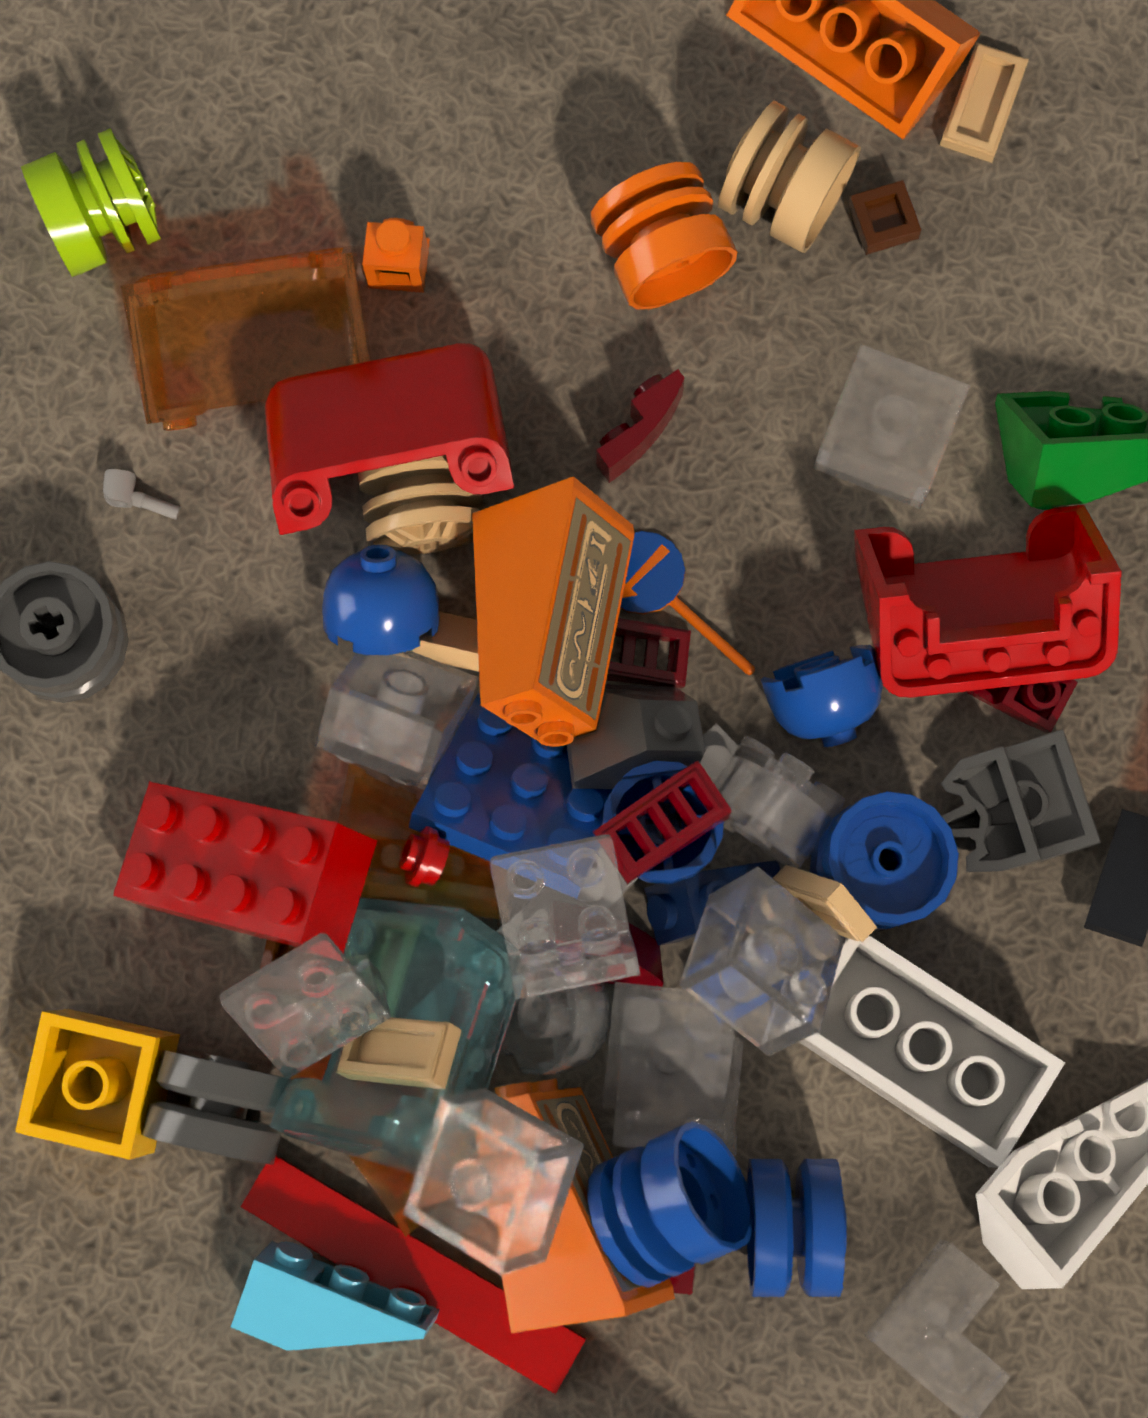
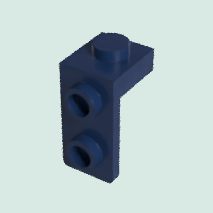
[644,860,790,946]

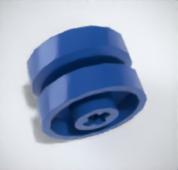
[810,791,959,932]
[746,1159,847,1297]

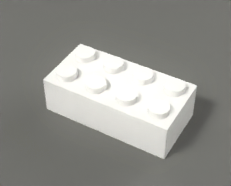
[785,935,1065,1168]

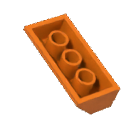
[726,0,981,139]

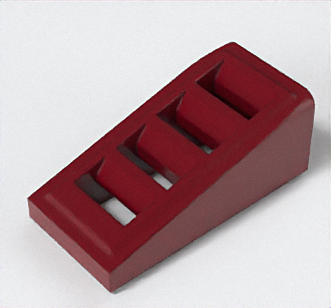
[606,618,691,688]
[593,760,732,884]

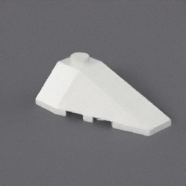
[976,1079,1148,1289]

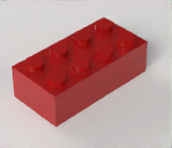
[113,781,377,959]

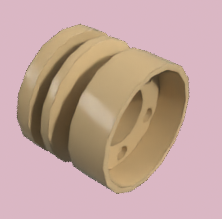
[718,101,861,253]
[358,455,483,554]

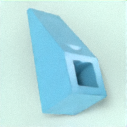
[231,1241,440,1351]

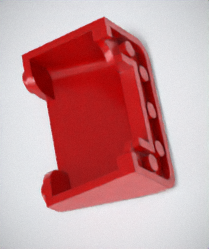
[265,343,514,535]
[854,504,1121,698]

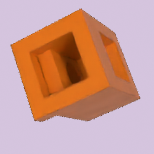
[362,218,430,293]

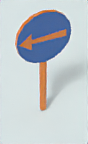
[621,531,755,675]

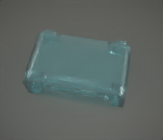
[269,898,524,1181]

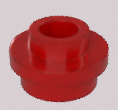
[398,826,450,887]

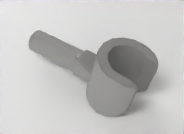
[103,469,181,520]

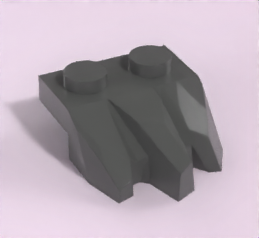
[941,729,1102,872]

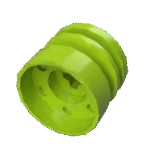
[21,128,161,277]

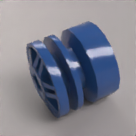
[587,1121,753,1288]

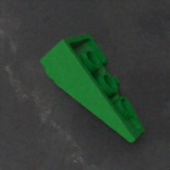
[995,391,1148,510]

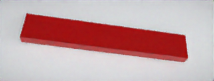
[241,1155,586,1395]

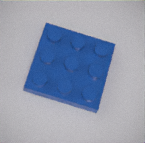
[409,693,613,897]

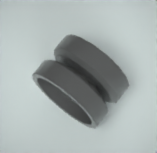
[0,561,129,703]
[141,1050,294,1164]

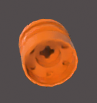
[591,162,737,309]

